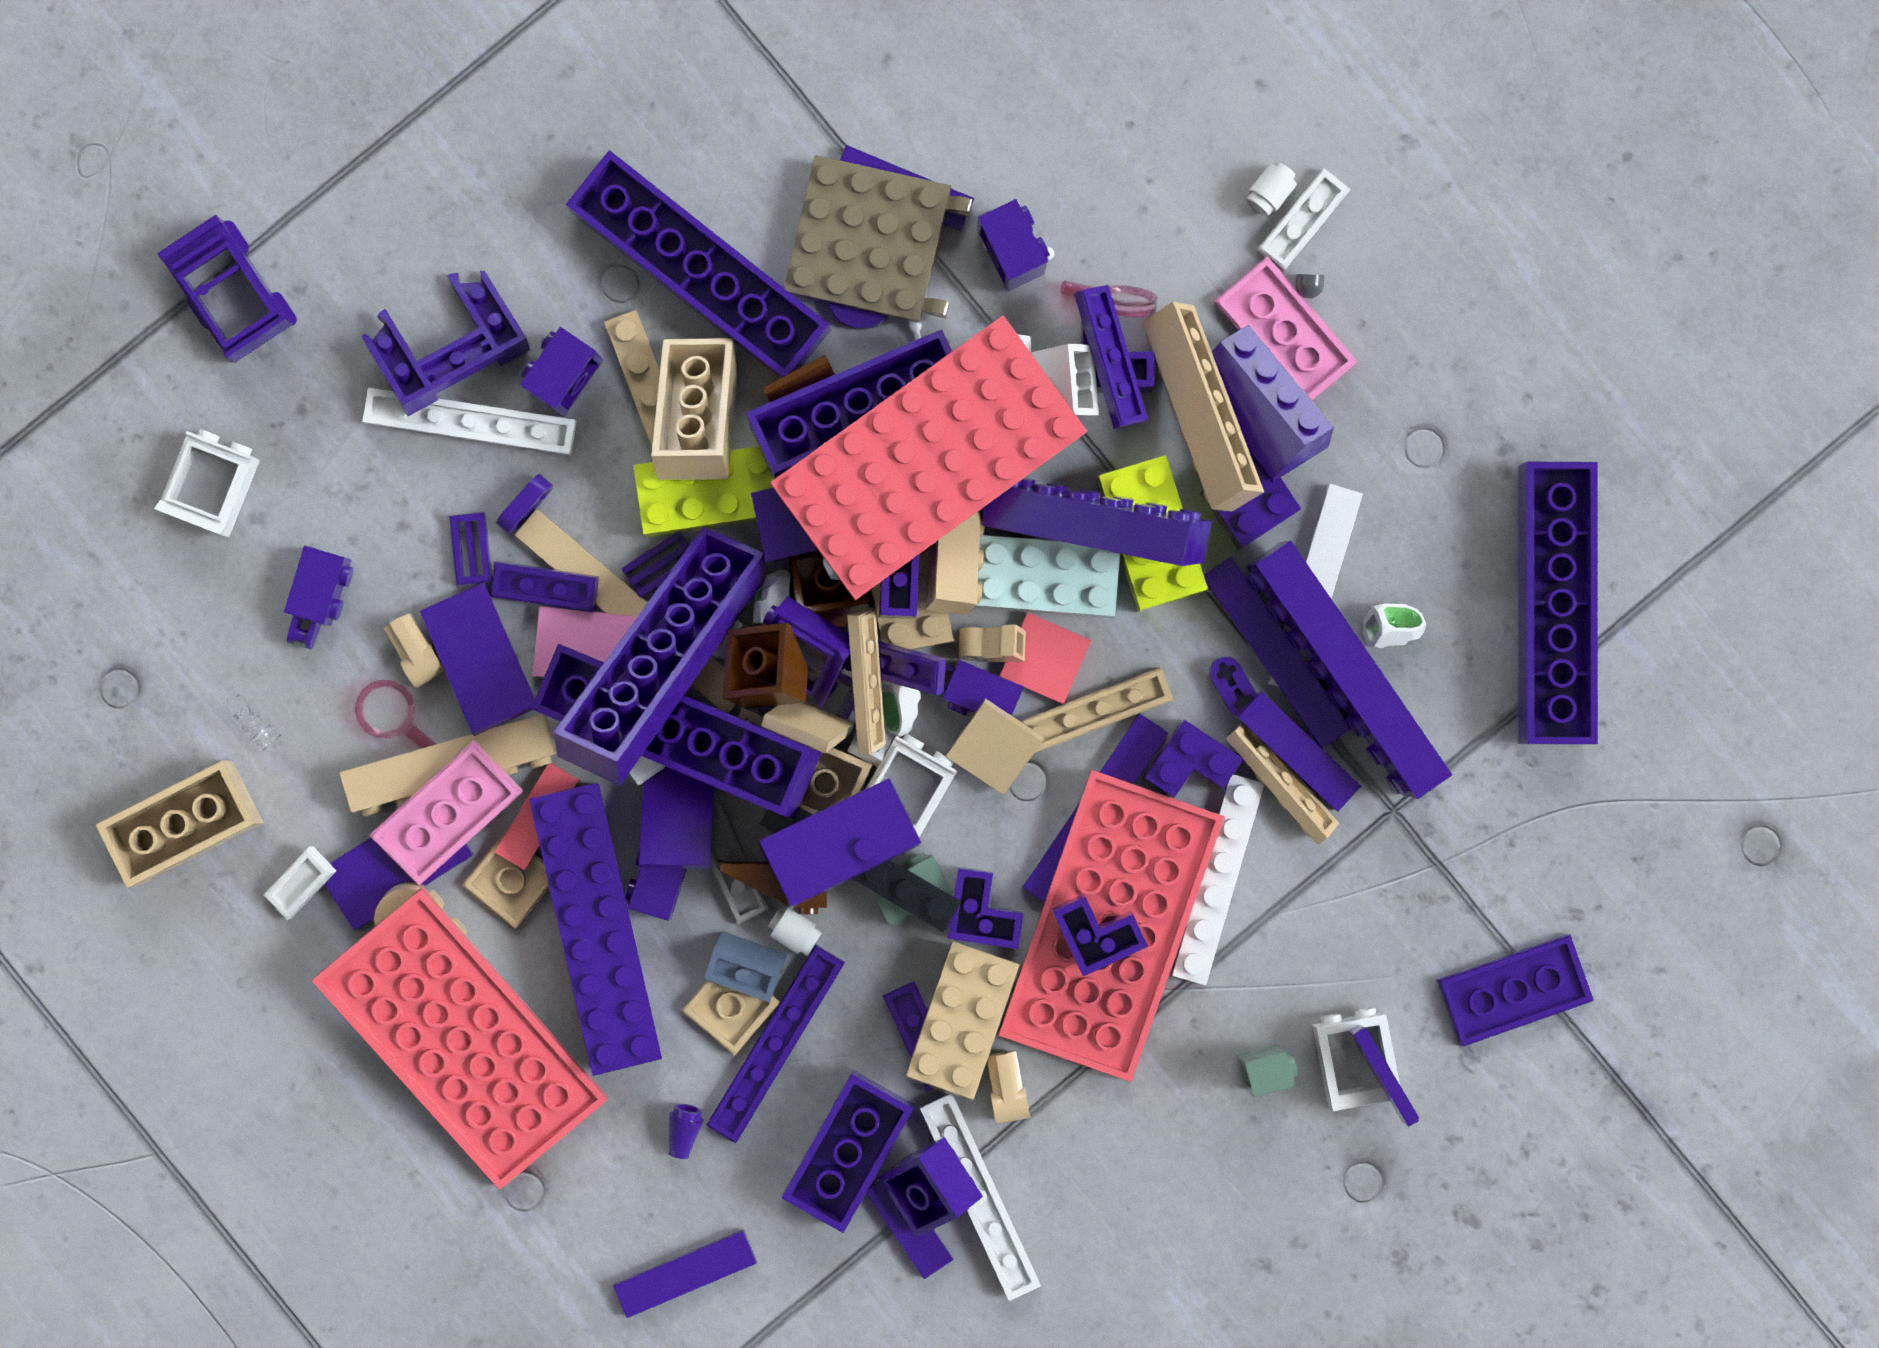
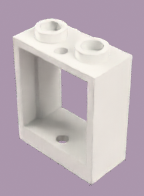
[1312,1007,1400,1111]

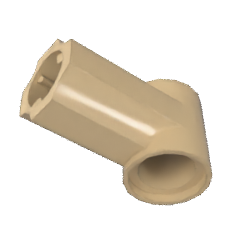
[384,613,445,688]
[987,1050,1030,1124]

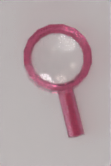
[1061,280,1158,318]
[355,679,437,749]

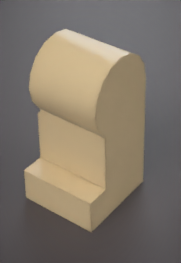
[958,624,1026,662]

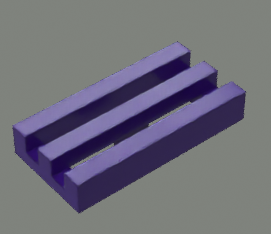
[449,512,493,586]
[621,532,689,598]

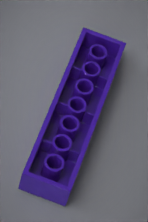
[565,150,831,378]
[1518,461,1598,745]
[553,527,766,786]
[1246,540,1453,799]
[531,644,822,819]
[529,783,662,1076]

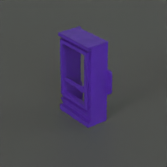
[157,215,297,363]

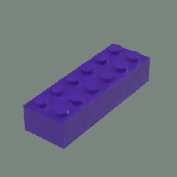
[746,329,952,480]
[982,478,1211,566]

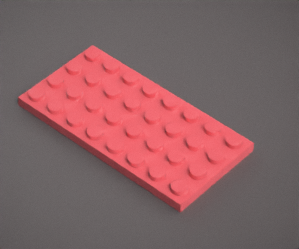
[770,315,1088,600]
[998,769,1225,1082]
[312,887,608,1190]

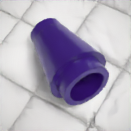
[668,1104,704,1159]

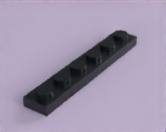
[759,807,961,932]

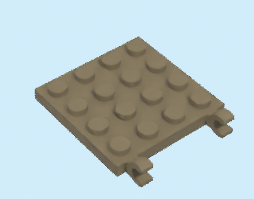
[784,155,973,323]

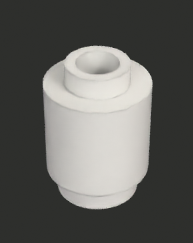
[1246,163,1297,216]
[768,907,822,956]

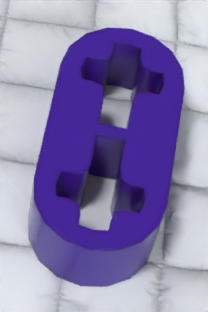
[496,474,553,535]
[1209,657,1257,717]

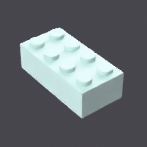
[974,535,1120,618]

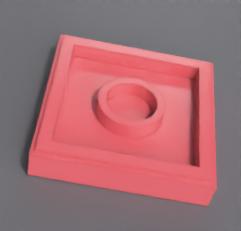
[1000,612,1091,704]

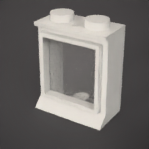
[154,429,260,537]
[866,734,957,837]

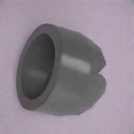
[1296,274,1324,298]

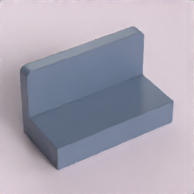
[704,932,787,1002]

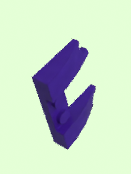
[362,270,530,416]

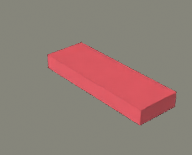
[495,763,580,870]

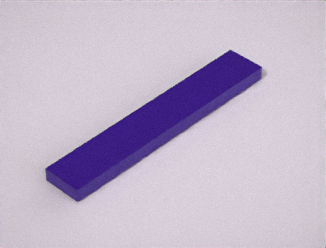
[1204,556,1351,749]
[1022,713,1168,902]
[706,944,845,1143]

